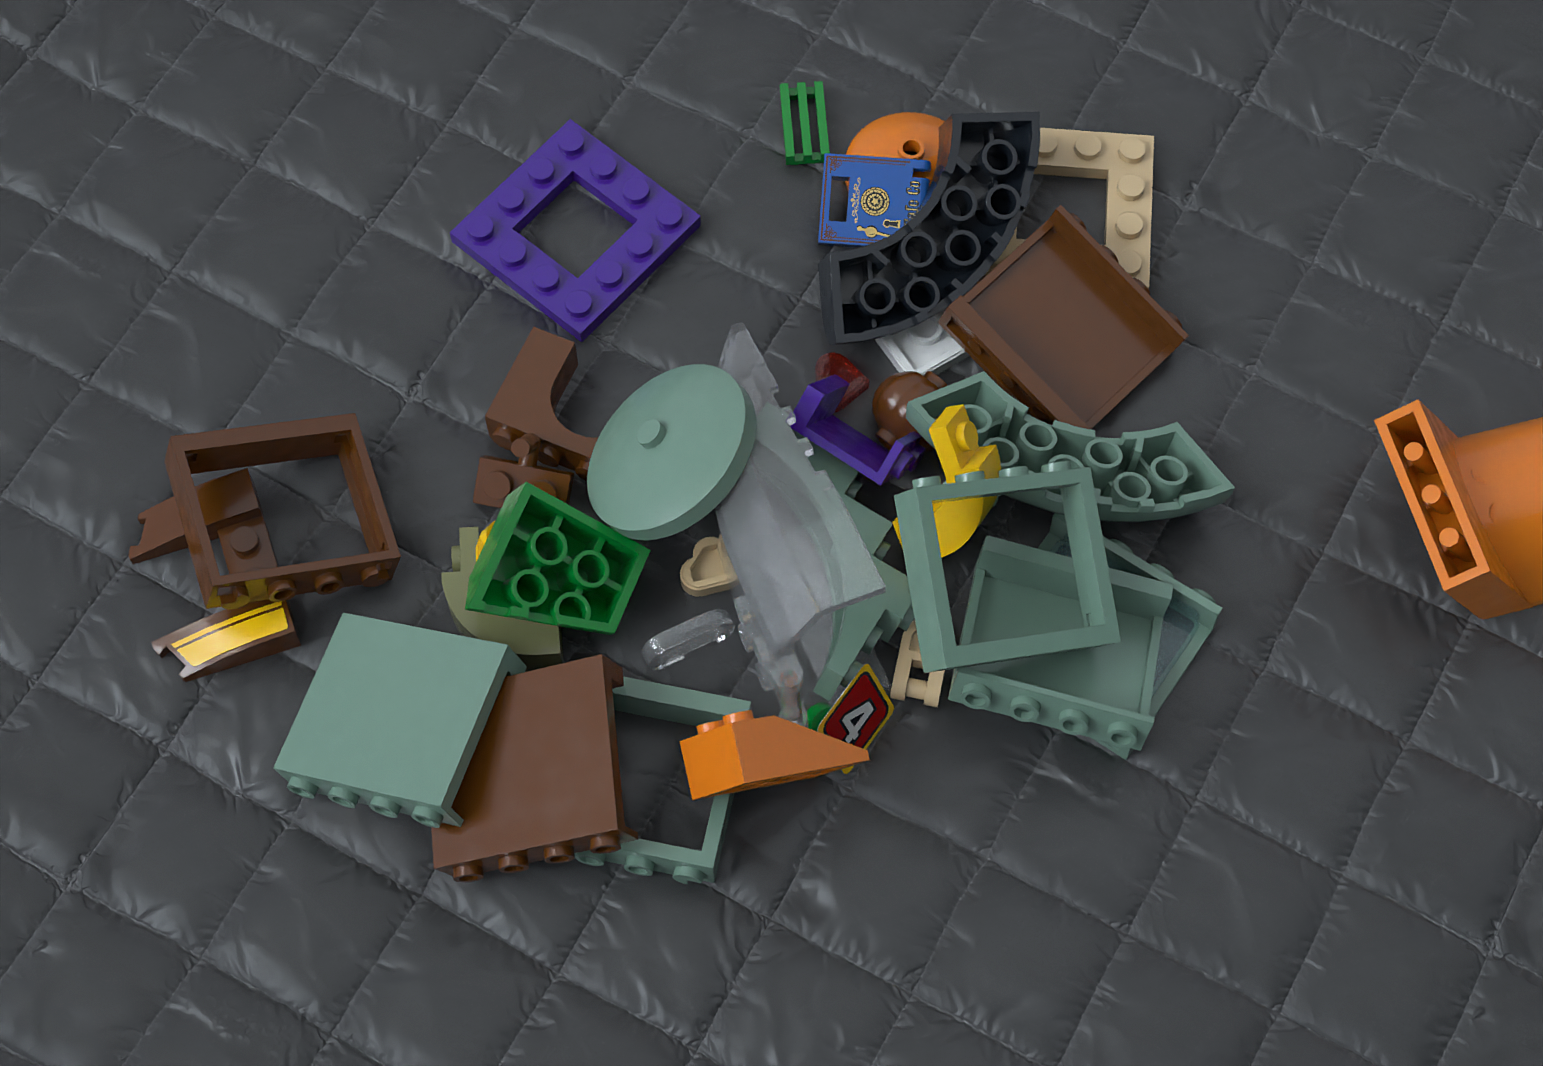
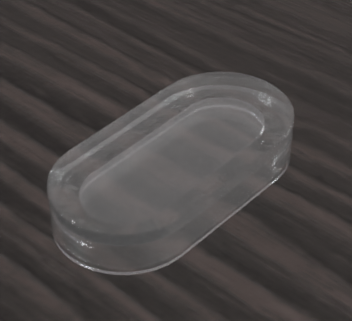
[641,609,735,670]

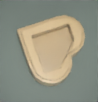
[680,537,738,597]

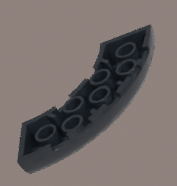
[818,112,1040,345]

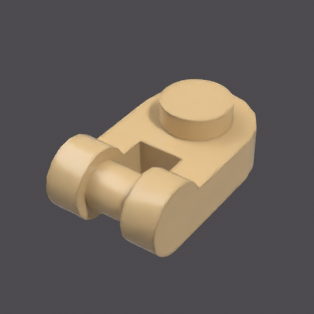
[890,620,945,708]

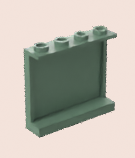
[948,535,1173,751]
[273,613,527,828]

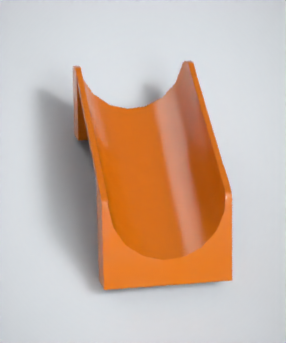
[1374,399,1543,619]

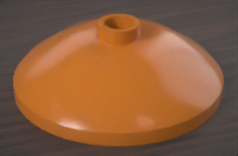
[845,112,945,192]

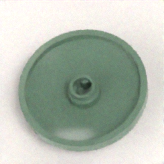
[587,364,756,540]

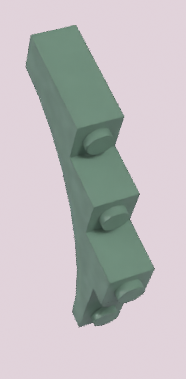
[744,405,914,701]

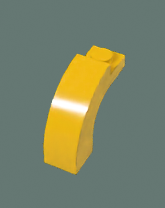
[892,404,1001,558]

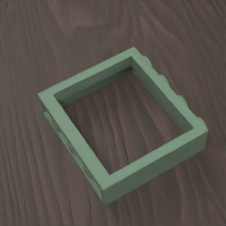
[894,461,1121,673]
[574,676,752,885]

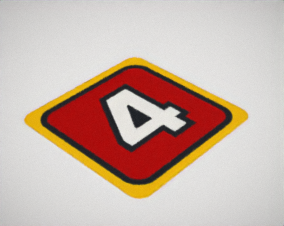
[817,663,894,774]

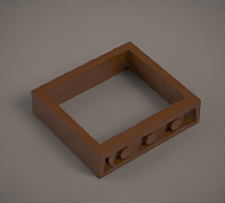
[164,413,401,610]

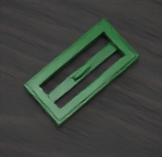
[780,81,830,165]

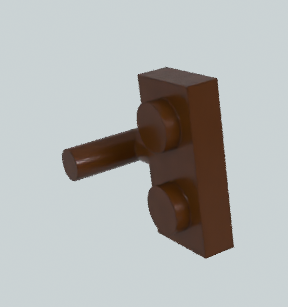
[473,433,574,508]

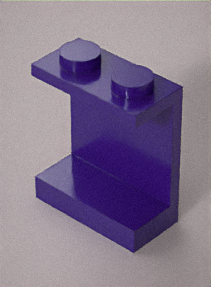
[786,374,926,485]

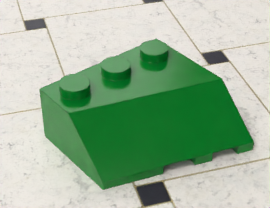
[465,482,651,635]

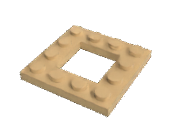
[976,128,1154,289]

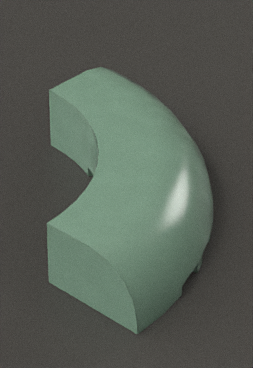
[906,371,1235,522]

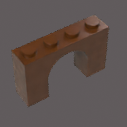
[485,327,599,481]

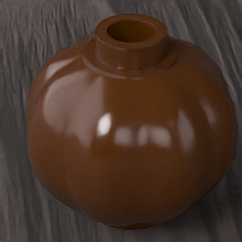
[872,371,948,453]

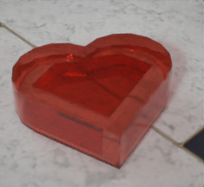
[815,352,870,412]

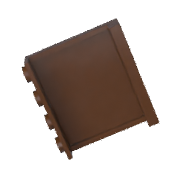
[938,205,1189,429]
[431,654,638,882]

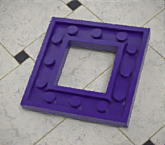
[449,119,701,342]

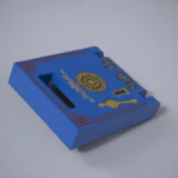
[818,153,931,248]

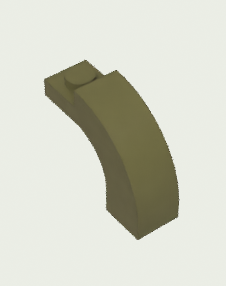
[441,527,564,672]

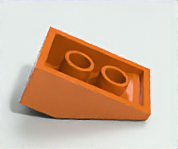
[679,710,870,800]

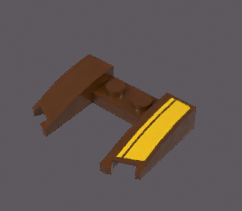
[129,468,302,682]

